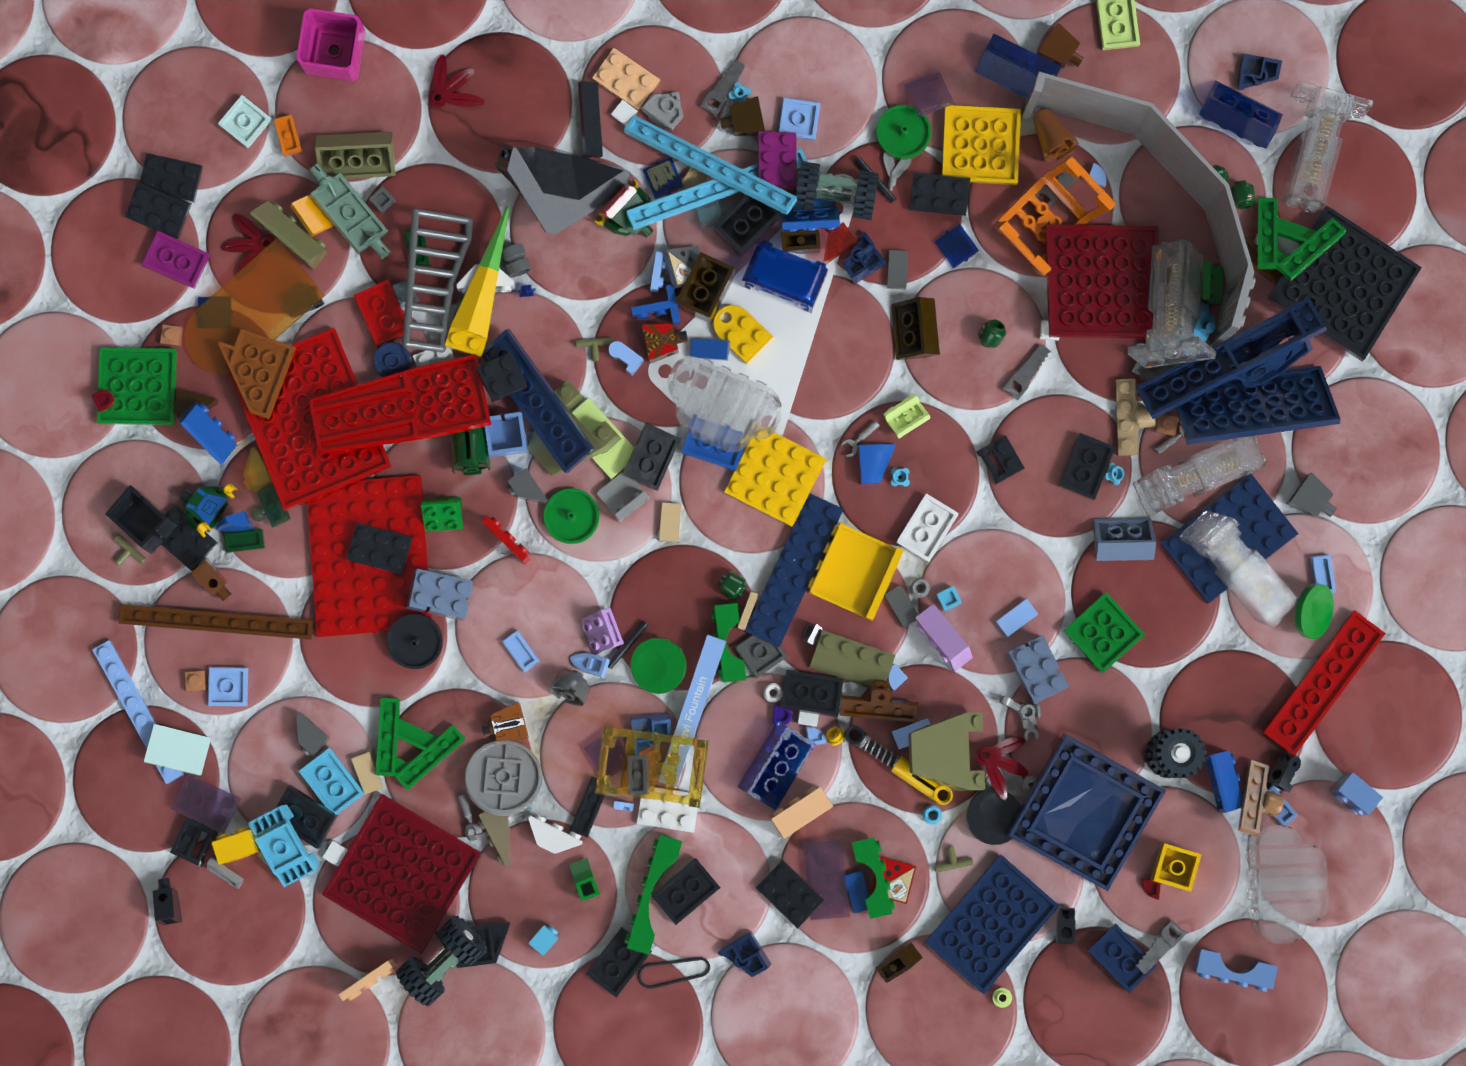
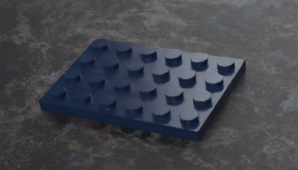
[1160,474,1299,604]
[925,854,1059,994]

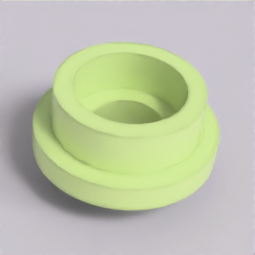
[992,988,1012,1008]

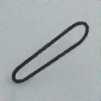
[638,958,710,989]

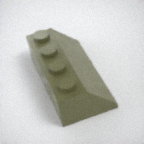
[315,132,396,179]
[250,201,328,270]
[809,630,896,689]

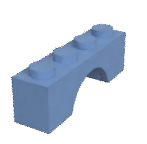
[1193,948,1278,992]

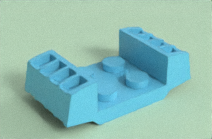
[248,805,320,887]

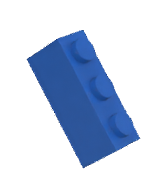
[179,401,237,465]
[1205,750,1244,813]

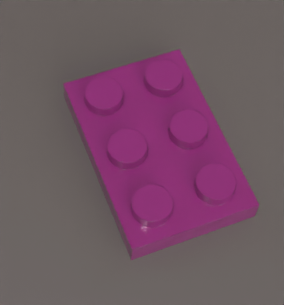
[758,131,797,189]
[142,231,210,289]

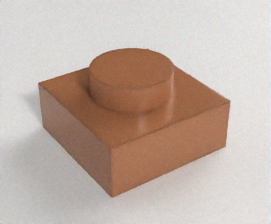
[160,325,183,347]
[1155,414,1179,436]
[185,671,207,692]

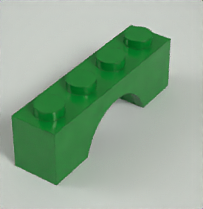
[711,603,746,683]
[852,837,895,919]

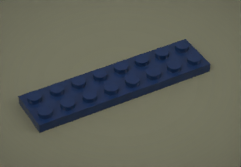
[482,329,595,473]
[745,493,844,648]

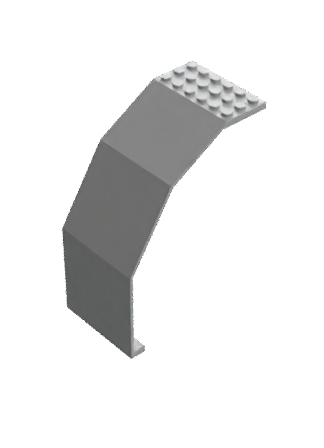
[1021,72,1256,346]

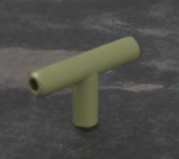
[575,337,613,362]
[114,534,146,565]
[934,846,973,873]

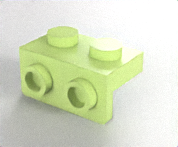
[884,394,930,439]

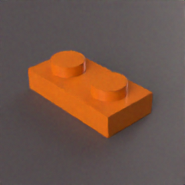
[274,114,303,157]

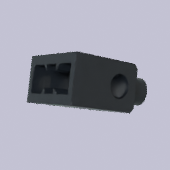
[153,878,182,925]

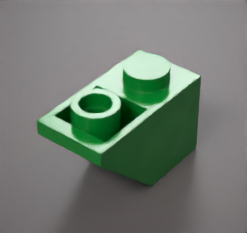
[569,858,601,902]

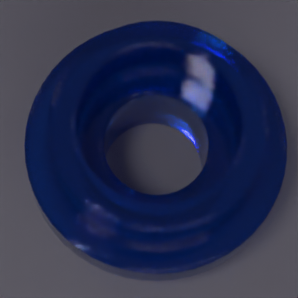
[517,284,536,297]

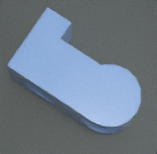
[609,341,644,376]

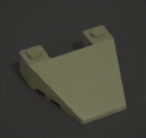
[528,380,621,476]
[909,712,985,791]

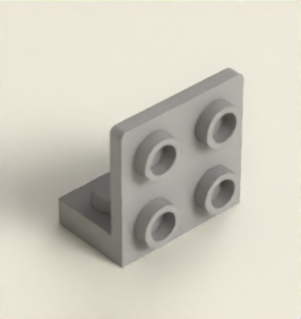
[597,472,650,523]

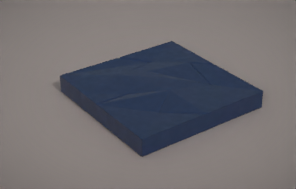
[1006,732,1166,891]

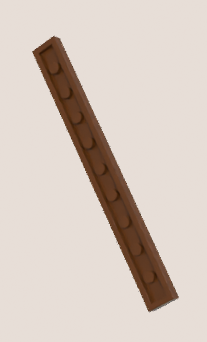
[119,604,314,640]

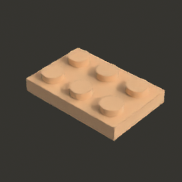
[592,48,660,112]
[339,959,396,1001]

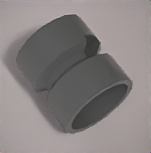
[501,243,532,278]

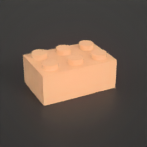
[771,786,833,839]

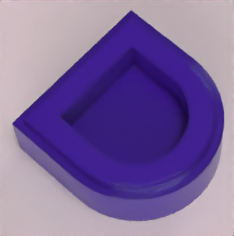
[772,705,792,725]

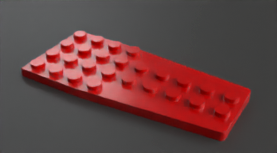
[309,354,492,454]

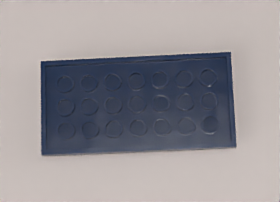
[1175,366,1341,445]

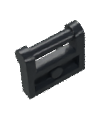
[976,435,1025,485]
[170,817,219,867]

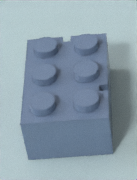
[406,569,473,621]
[1007,635,1069,705]

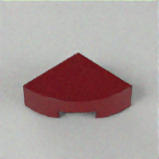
[1141,878,1161,900]

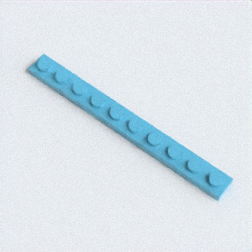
[624,115,797,215]
[626,148,808,230]

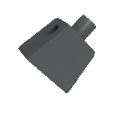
[1287,473,1337,517]

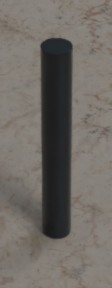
[854,156,897,204]
[608,621,649,669]

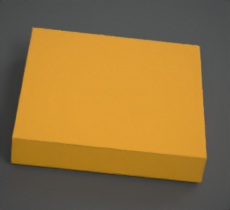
[290,195,334,237]

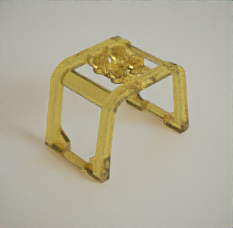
[595,726,709,808]

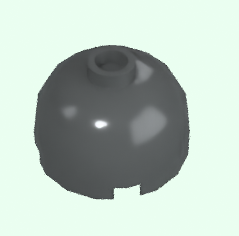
[550,670,589,706]

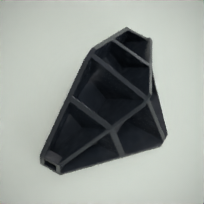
[495,142,630,235]

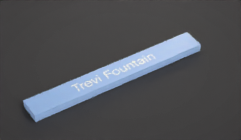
[658,635,726,787]

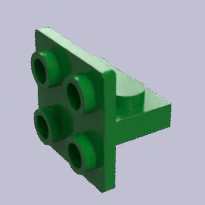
[1184,262,1223,305]
[421,497,463,532]

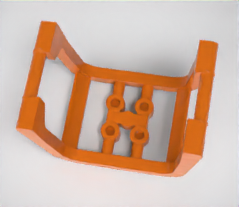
[993,156,1116,276]

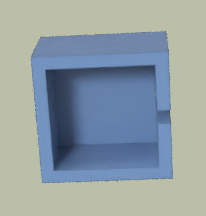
[485,412,528,458]
[1330,772,1383,816]

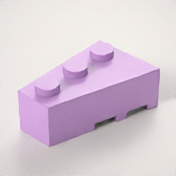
[915,604,973,671]

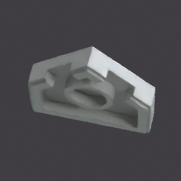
[641,92,683,132]

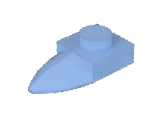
[570,653,610,678]

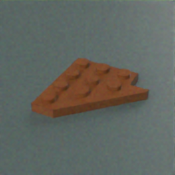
[218,329,296,419]

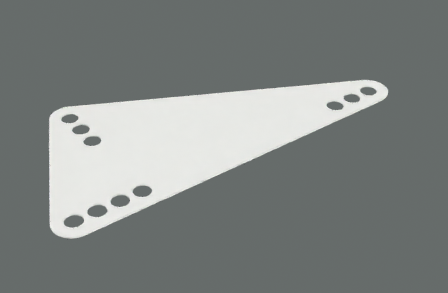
[648,174,857,462]

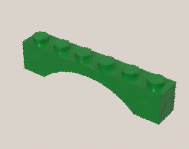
[624,835,682,955]

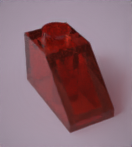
[823,222,857,266]

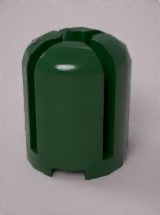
[450,427,490,475]

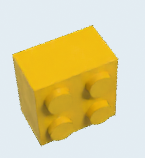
[212,827,261,865]
[1150,843,1202,892]

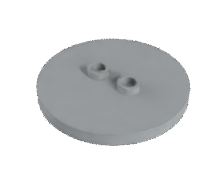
[465,740,542,816]

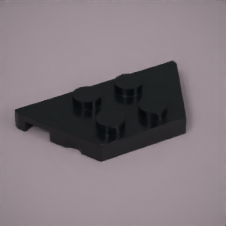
[435,922,510,968]

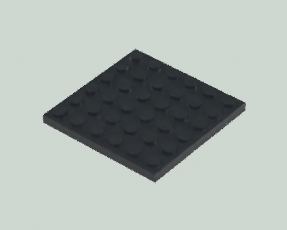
[1267,205,1422,362]

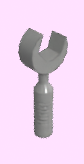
[841,420,880,457]
[1155,425,1185,454]
[458,794,482,841]

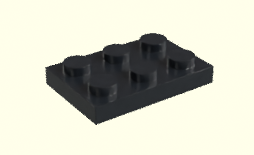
[140,153,203,203]
[909,172,970,216]
[125,181,192,239]
[622,423,681,491]
[1059,433,1116,500]
[161,505,218,571]
[347,523,413,575]
[780,670,844,718]
[276,785,338,849]
[651,858,721,925]
[756,860,825,929]
[586,927,652,998]

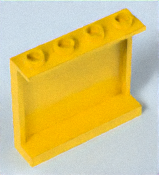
[808,522,904,621]

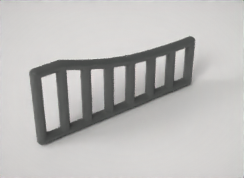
[402,208,473,353]

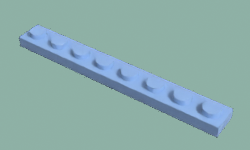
[93,640,185,784]

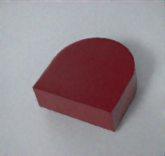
[92,390,115,413]

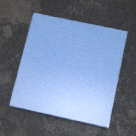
[778,98,821,141]
[208,667,248,706]

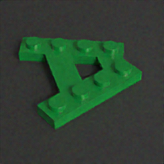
[1258,198,1346,281]
[375,698,466,791]

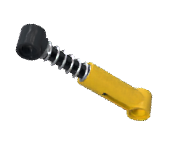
[845,725,953,805]

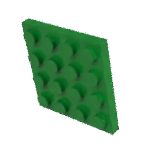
[97,348,177,425]

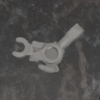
[999,696,1041,740]

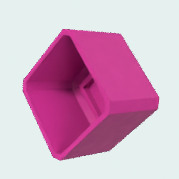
[296,8,366,81]

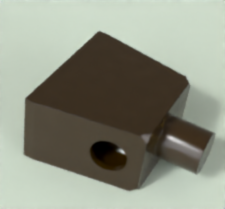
[720,96,765,136]

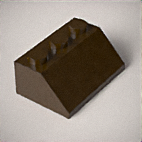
[675,252,736,324]
[891,297,940,360]

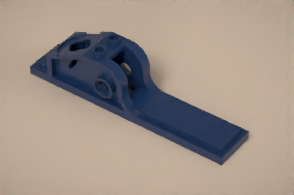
[1135,298,1327,419]

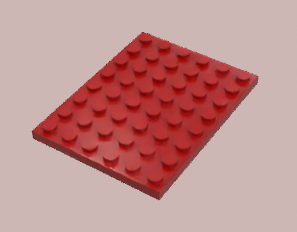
[228,327,392,511]
[307,475,432,638]

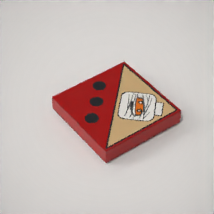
[869,857,916,904]

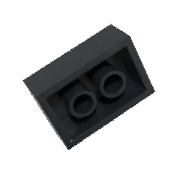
[714,195,782,257]

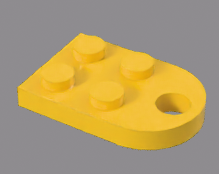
[714,305,773,364]

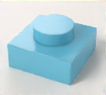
[936,586,962,612]

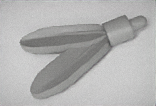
[883,152,912,191]

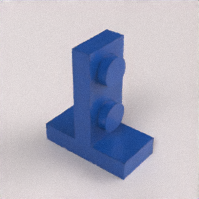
[631,285,681,326]

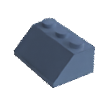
[1093,518,1156,561]

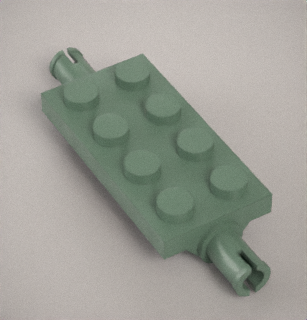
[309,163,391,259]

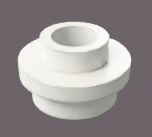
[763,683,783,702]

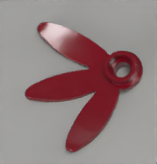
[429,55,485,108]
[221,214,276,280]
[975,737,1028,800]

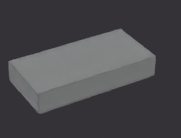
[207,857,243,889]

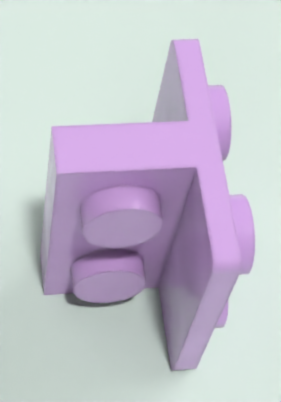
[581,608,624,655]

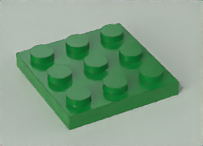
[1063,592,1145,674]

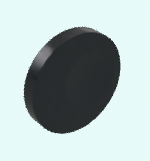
[387,613,443,669]
[966,788,1021,845]

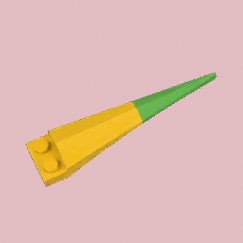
[445,205,510,358]

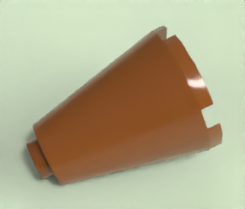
[1033,108,1079,163]

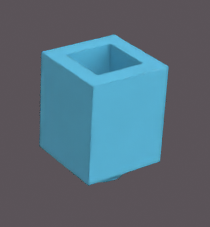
[529,925,559,956]

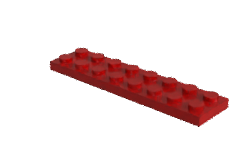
[1262,610,1386,755]

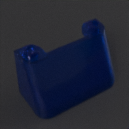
[741,240,828,314]

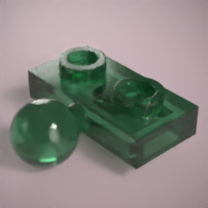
[251,485,291,528]

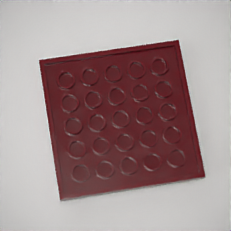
[1044,225,1163,339]
[322,794,482,954]

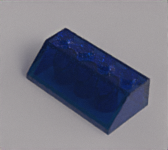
[975,33,1062,98]
[1198,80,1283,149]
[737,721,816,811]

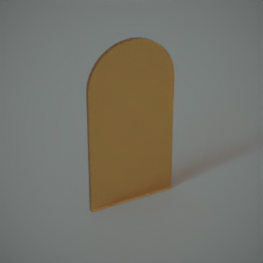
[185,239,325,375]

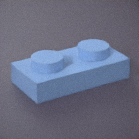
[650,251,666,293]

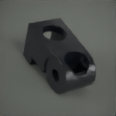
[1267,752,1301,793]
[1055,907,1076,944]

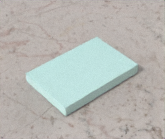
[144,724,211,776]

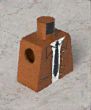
[482,703,529,741]

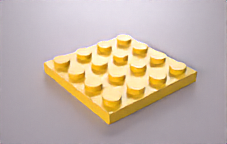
[942,105,1021,185]
[724,425,827,527]

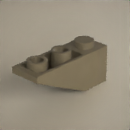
[478,812,511,866]

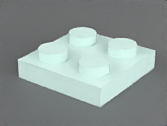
[218,95,272,148]

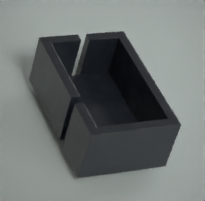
[105,485,177,554]

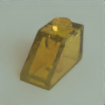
[243,447,273,493]

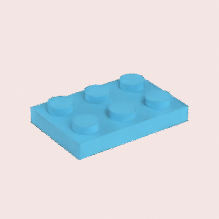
[299,747,365,815]

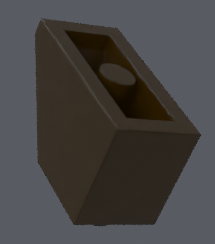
[781,230,821,254]
[173,390,219,418]
[875,942,923,983]

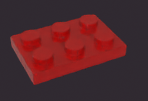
[354,280,412,347]
[482,516,530,564]

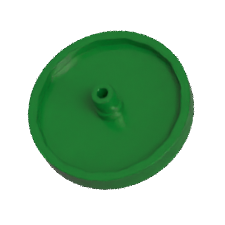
[876,105,931,160]
[544,488,600,544]
[1295,583,1334,639]
[631,637,687,694]

